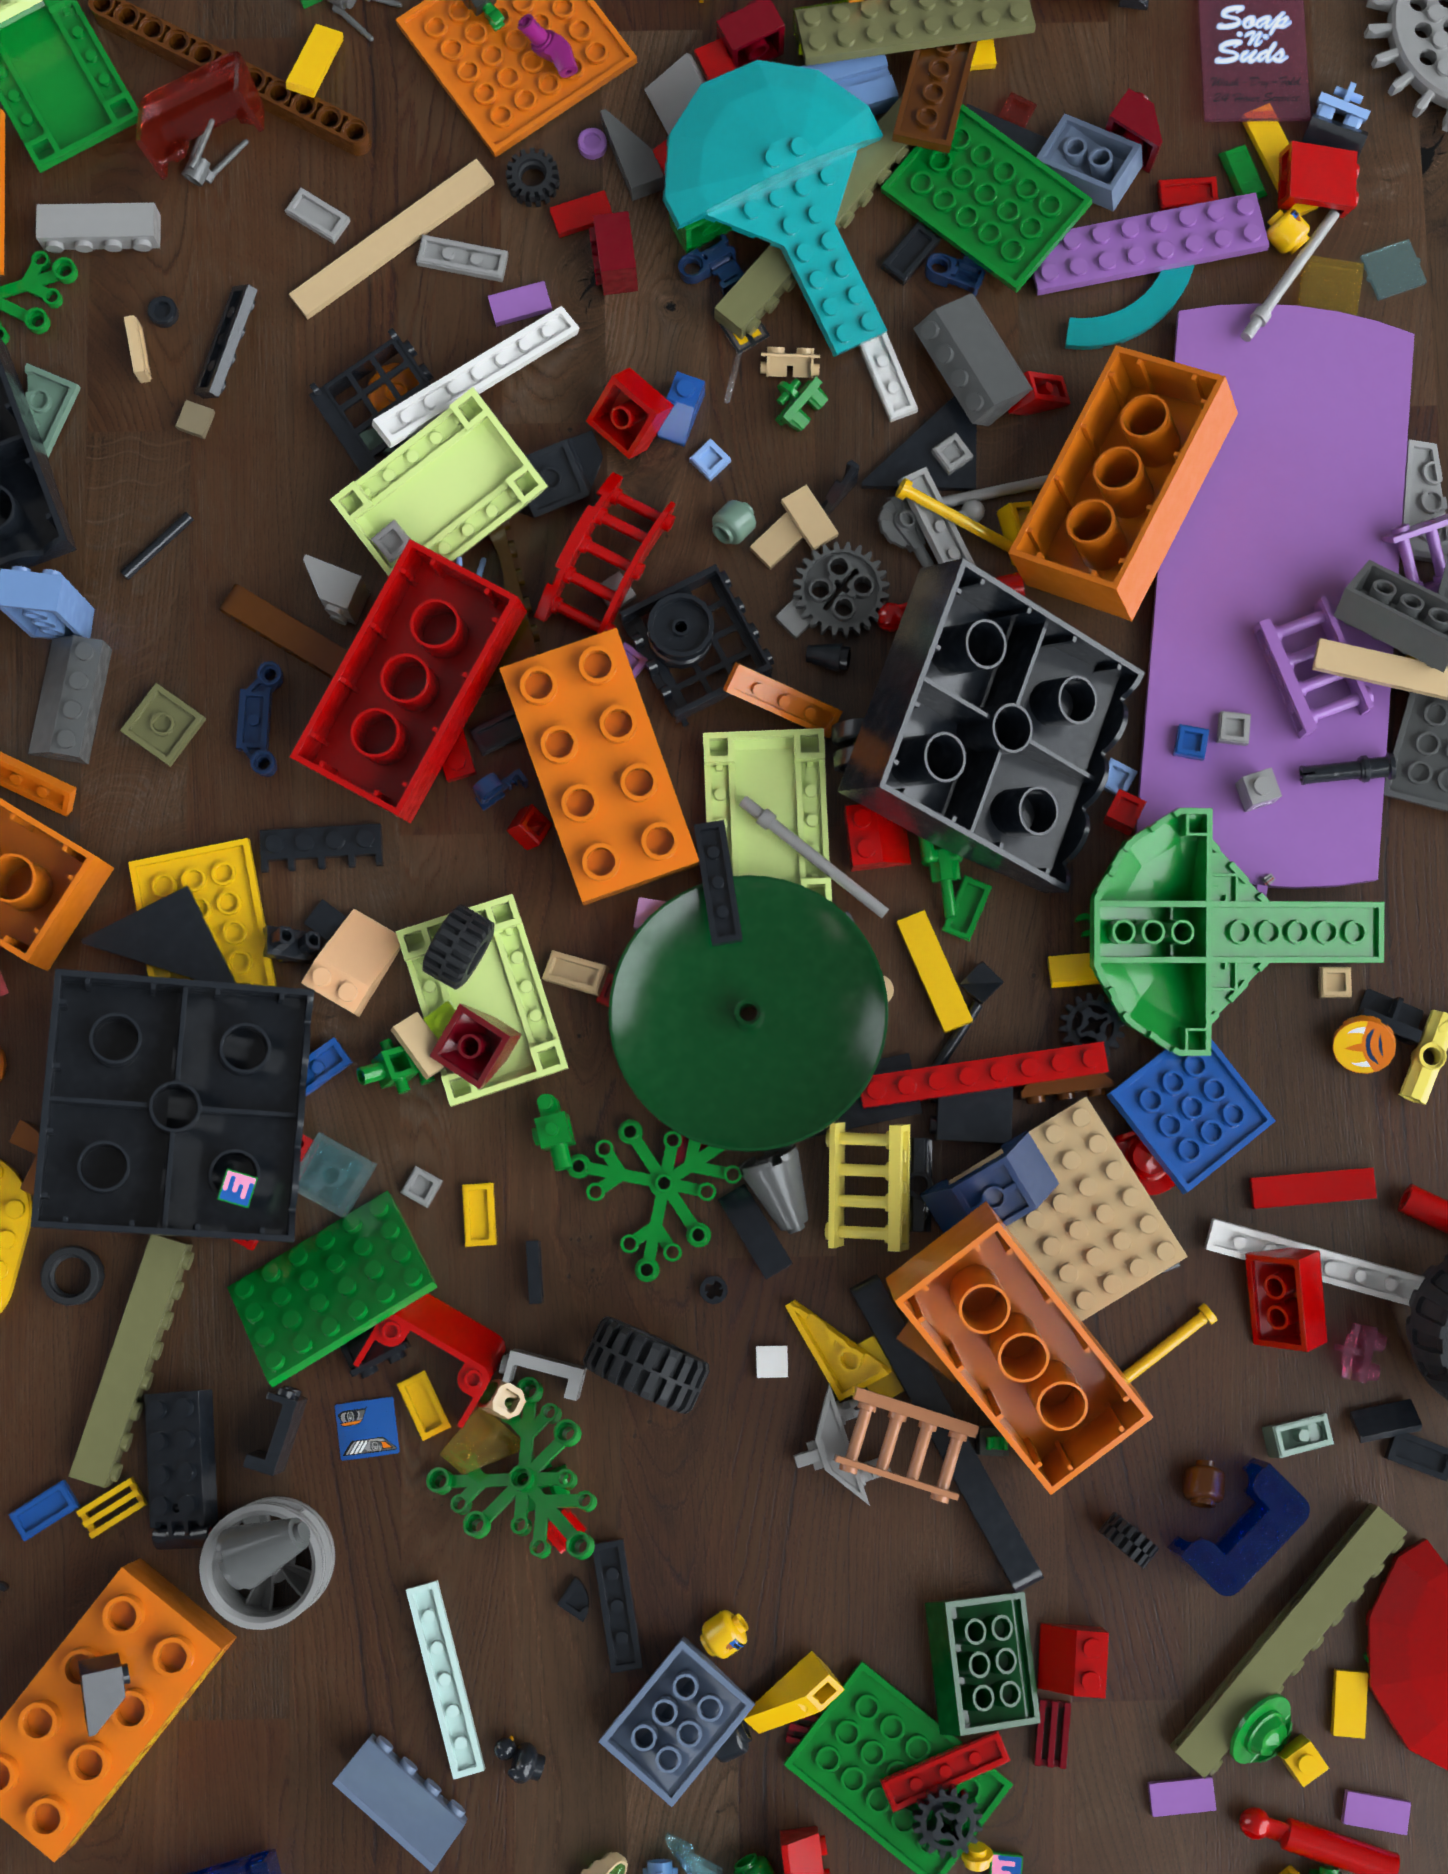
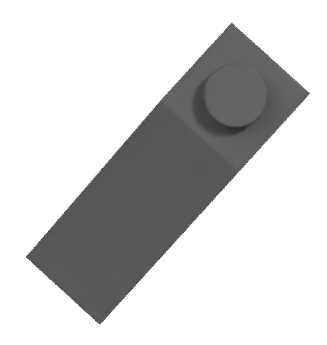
[600,109,665,201]

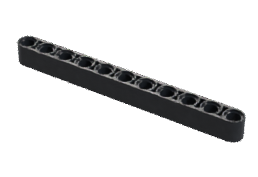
[849,1274,1044,1594]

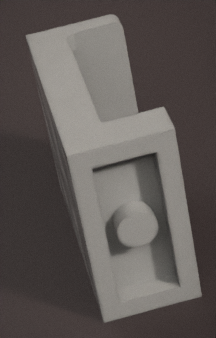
[499,1348,587,1401]

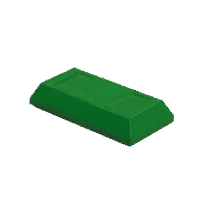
[1218,144,1268,199]
[941,875,992,942]

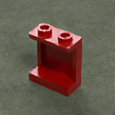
[1278,141,1360,218]

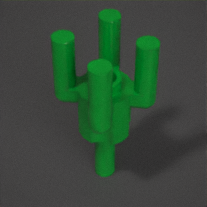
[918,836,963,918]

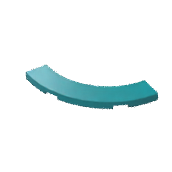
[1065,265,1195,350]

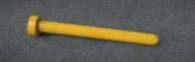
[895,478,1013,552]
[1122,1303,1218,1382]

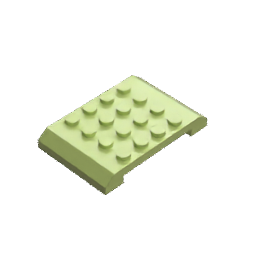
[330,387,548,576]
[703,728,832,902]
[395,894,569,1107]

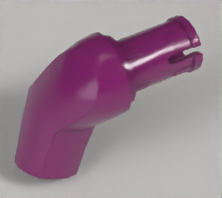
[518,14,578,78]

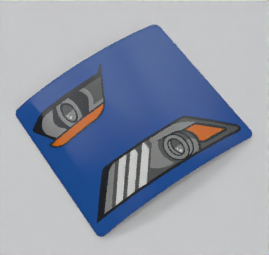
[335,1397,400,1461]

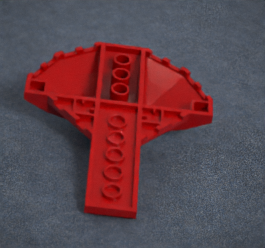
[1366,1538,1448,1771]

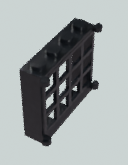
[309,328,434,475]
[620,564,774,727]

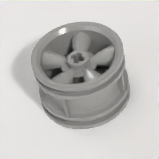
[199,1496,335,1630]

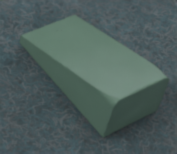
[1262,1413,1334,1458]

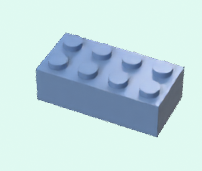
[0,566,95,639]

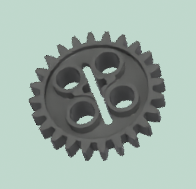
[793,542,890,639]

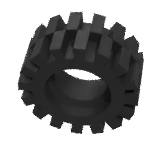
[506,148,560,207]
[1099,1512,1159,1569]

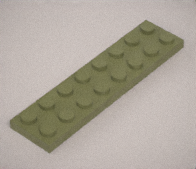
[795,0,1036,66]

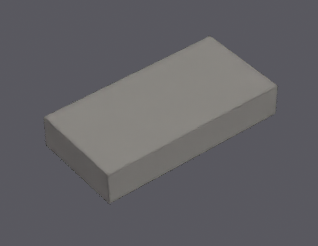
[285,188,351,245]

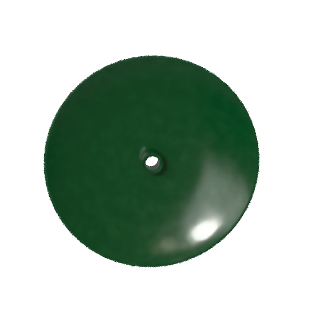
[608,875,888,1152]

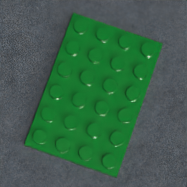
[881,104,1092,293]
[227,1190,438,1387]
[783,1660,1013,1874]

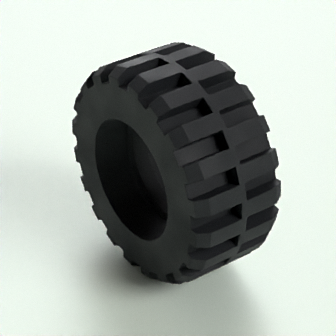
[583,1316,710,1414]

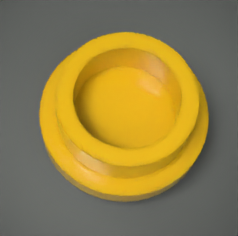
[961,1841,993,1872]

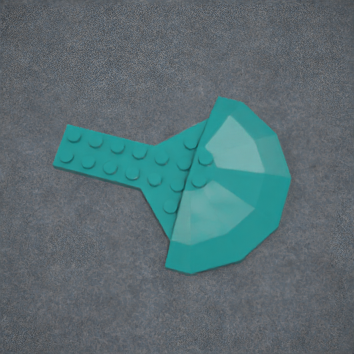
[663,60,888,357]

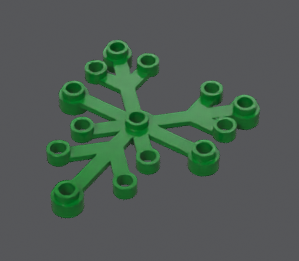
[0,251,78,345]
[567,1119,742,1282]
[426,1377,597,1560]

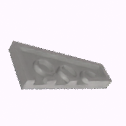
[1400,439,1448,563]

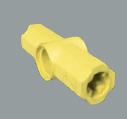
[1399,1010,1448,1105]

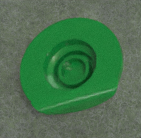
[1230,1694,1292,1764]

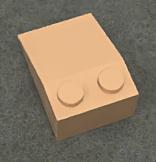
[301,909,401,1017]

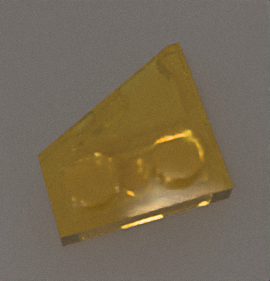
[440,1408,521,1475]

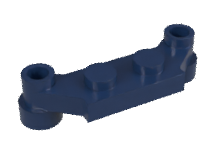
[236,661,284,777]

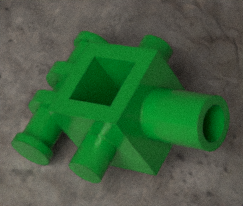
[356,1039,435,1094]
[532,1094,576,1172]

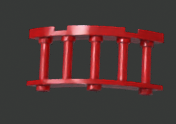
[534,472,676,634]

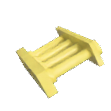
[825,1122,910,1252]

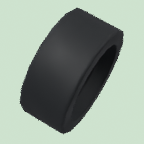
[40,1246,105,1306]

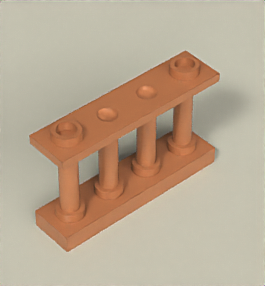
[833,1386,979,1504]

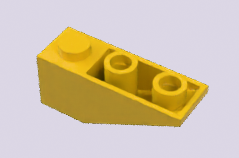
[743,1651,845,1734]

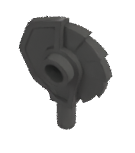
[877,496,934,568]

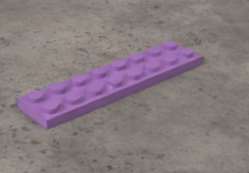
[1032,192,1269,296]

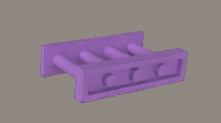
[1381,513,1448,593]
[1253,596,1374,739]

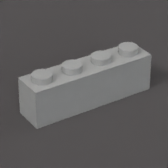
[36,202,161,253]

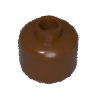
[1183,1459,1225,1509]

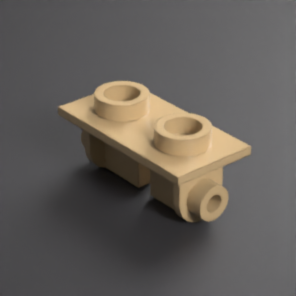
[760,347,820,379]

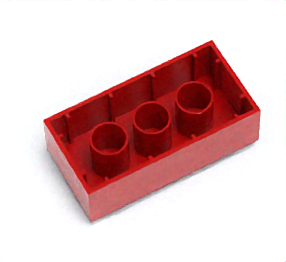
[290,539,527,824]

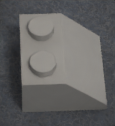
[303,554,370,625]

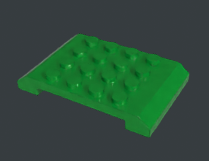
[0,0,143,173]

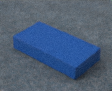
[8,1480,81,1541]

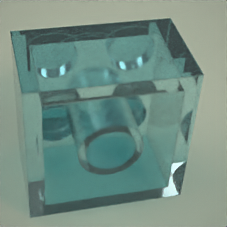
[298,1132,377,1218]

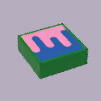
[217,1168,258,1209]
[989,1850,1023,1874]

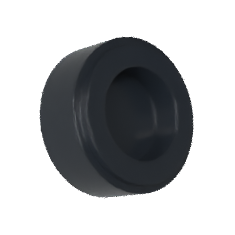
[147,296,179,328]

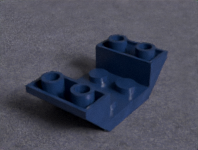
[920,1130,1059,1233]

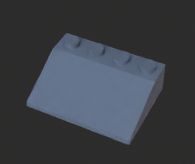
[599,1636,755,1807]
[332,1733,468,1872]

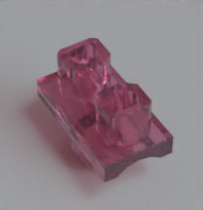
[1334,1323,1387,1384]

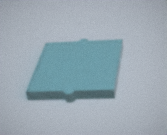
[1360,239,1427,301]

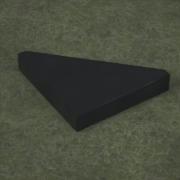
[821,459,860,516]

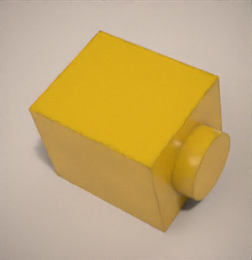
[1277,1734,1330,1787]

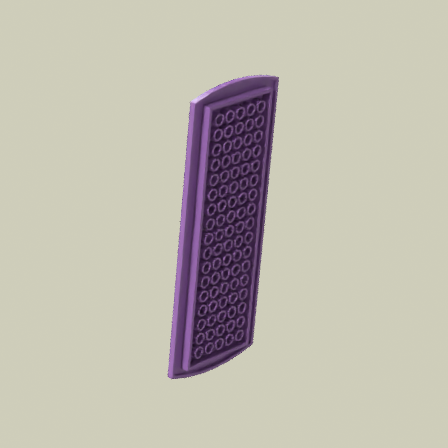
[1135,304,1415,889]

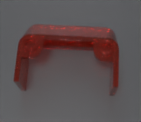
[136,51,265,180]

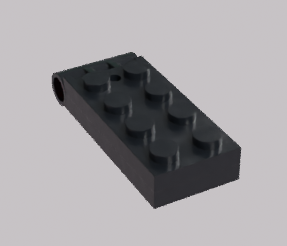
[145,1389,218,1550]

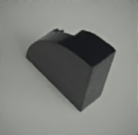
[557,1576,589,1622]

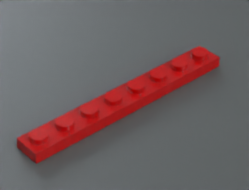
[861,1041,1109,1109]

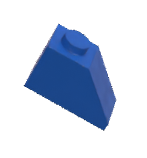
[657,371,705,447]

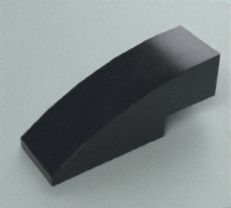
[718,1184,793,1280]

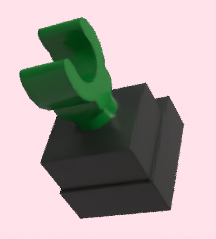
[462,0,505,32]
[976,1426,1009,1456]

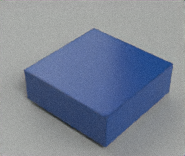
[1173,724,1209,761]

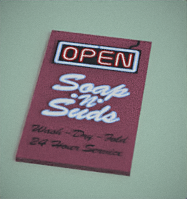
[1198,0,1311,122]

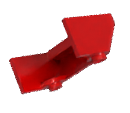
[353,1293,506,1428]

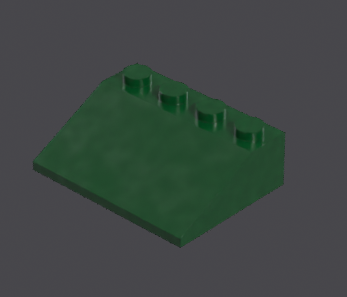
[925,1592,1041,1736]

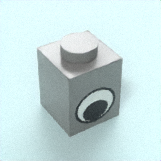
[1235,767,1282,812]

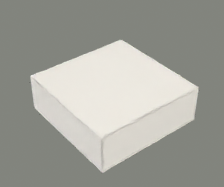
[756,1345,788,1378]

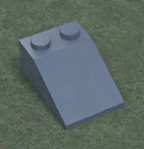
[1036,113,1143,212]

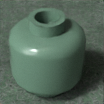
[712,500,756,545]

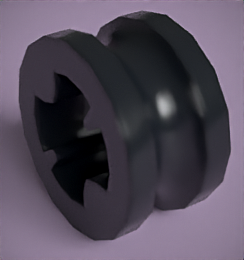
[700,1276,728,1304]

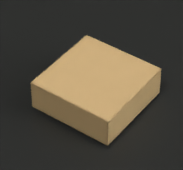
[1318,967,1352,998]

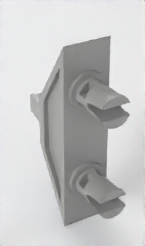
[793,1383,892,1506]

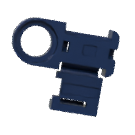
[678,234,744,296]
[924,253,985,297]
[472,768,529,811]

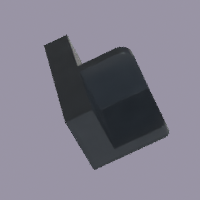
[1356,989,1424,1045]

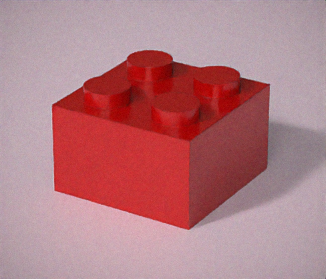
[586,367,674,459]

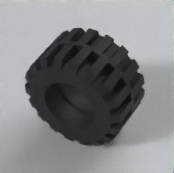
[422,904,495,990]

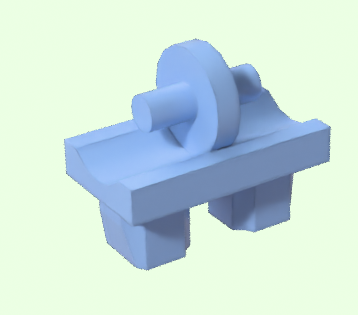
[1315,82,1371,129]

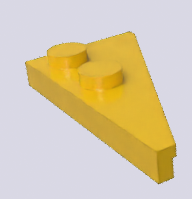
[785,1300,892,1401]

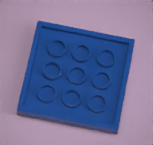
[1106,1039,1276,1194]

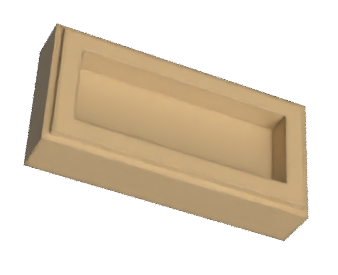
[124,315,152,383]
[781,484,839,550]
[750,512,804,570]
[542,950,610,997]
[391,1012,446,1080]

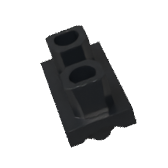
[263,925,320,964]

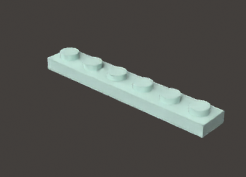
[406,1580,485,1780]

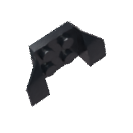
[518,430,603,518]

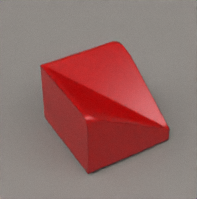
[506,804,553,850]

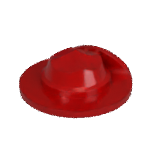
[1113,1131,1175,1196]

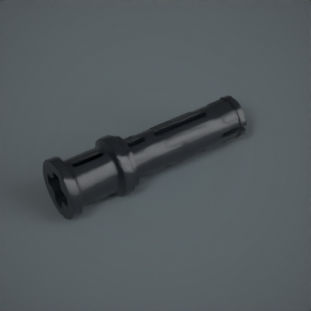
[1299,753,1397,785]

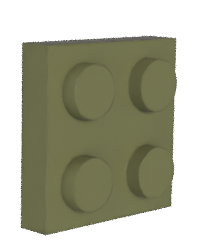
[120,683,206,767]

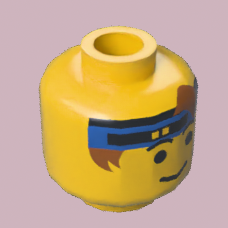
[1266,209,1310,255]
[700,1610,748,1659]

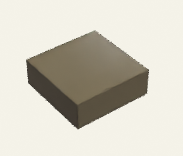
[175,400,215,439]

